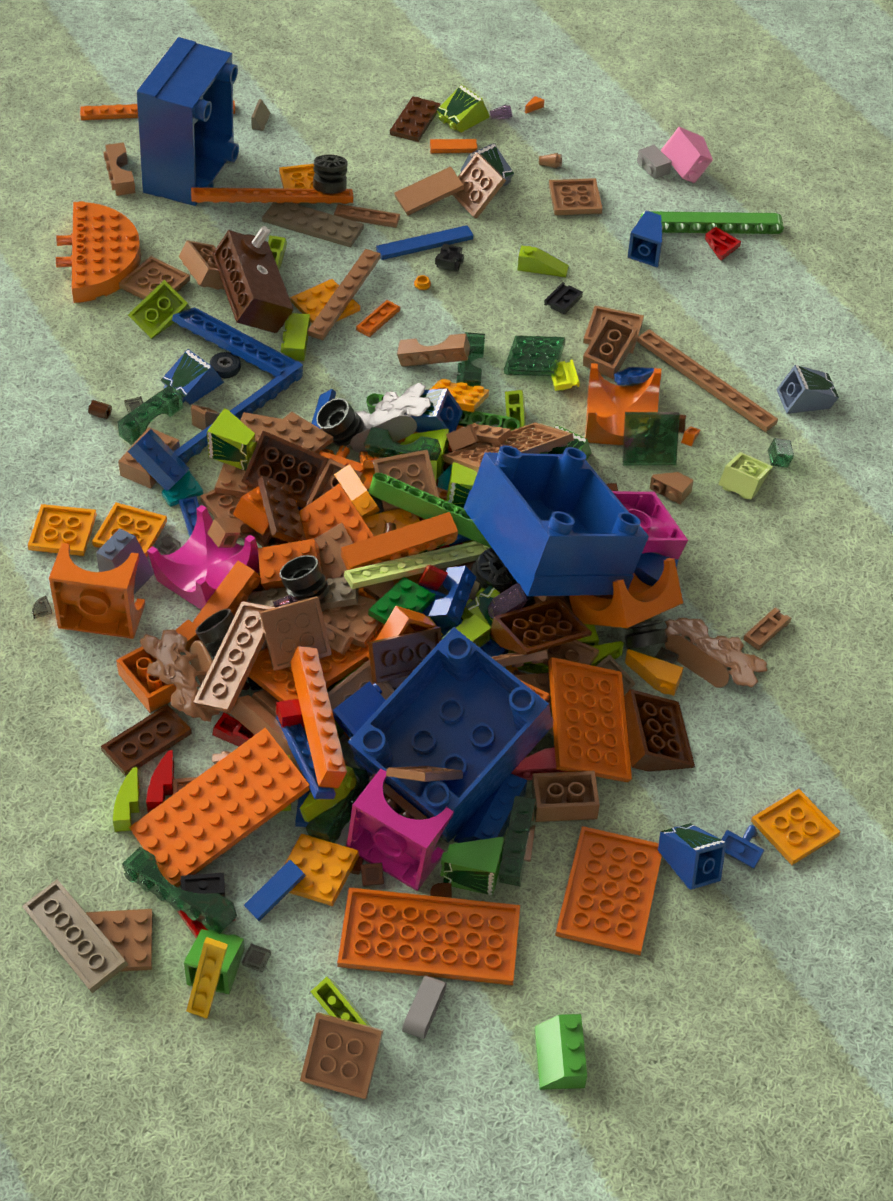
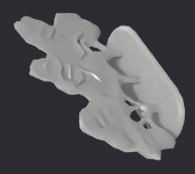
[346,383,431,453]

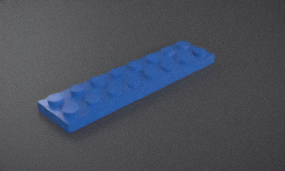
[172,307,297,377]

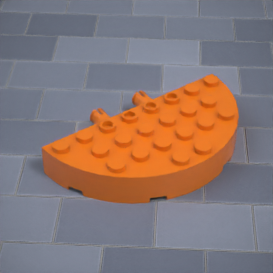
[56,201,141,303]

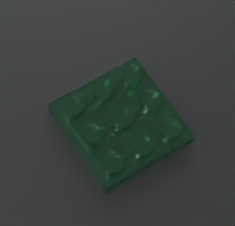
[504,335,566,376]
[622,412,680,466]

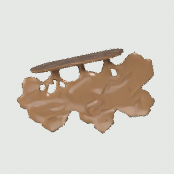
[664,618,767,688]
[140,629,220,722]

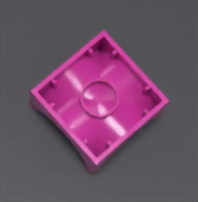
[612,491,688,559]
[147,505,260,610]
[346,769,454,891]

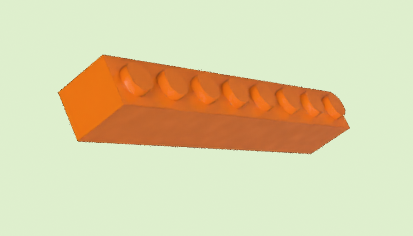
[290,646,347,788]

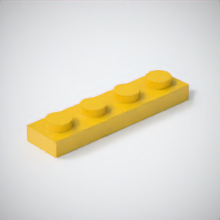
[186,937,228,1019]

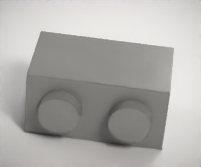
[637,145,672,179]

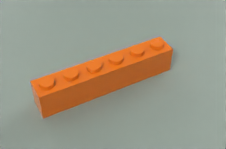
[341,512,458,570]

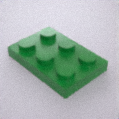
[368,577,435,625]

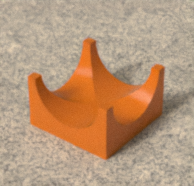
[585,363,662,448]
[49,543,145,639]
[569,558,683,628]

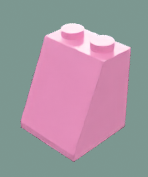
[661,127,713,183]

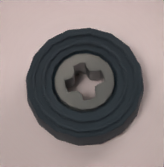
[210,352,241,379]

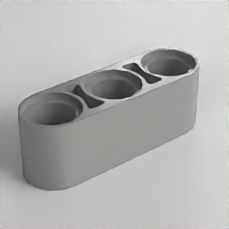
[402,975,447,1039]

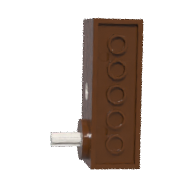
[212,226,294,333]

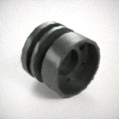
[313,154,348,194]
[316,398,364,446]
[470,548,514,594]
[279,555,330,603]
[195,609,234,659]
[623,613,667,649]

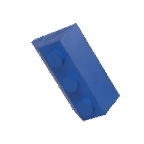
[128,429,190,491]

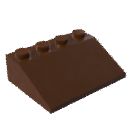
[241,431,329,509]
[490,598,592,655]
[624,689,695,772]

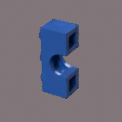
[429,566,476,627]

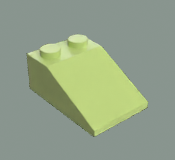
[718,452,773,499]

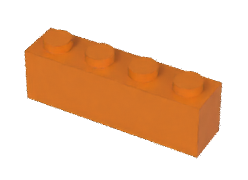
[193,560,261,626]

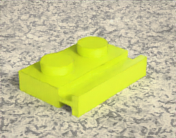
[548,360,580,391]

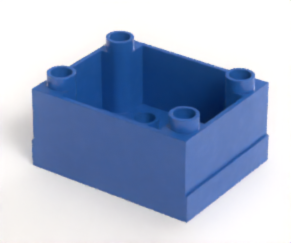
[137,37,239,206]
[464,445,649,596]
[348,627,553,843]

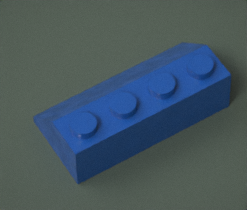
[454,774,527,843]

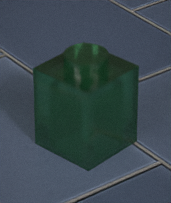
[768,438,794,467]

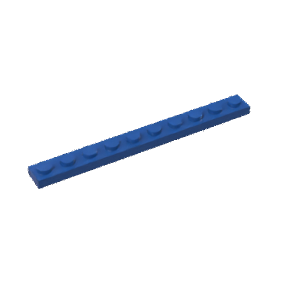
[174,361,303,464]

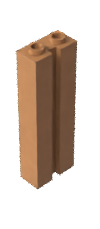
[231,690,348,777]

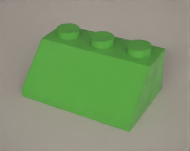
[535,1014,587,1090]

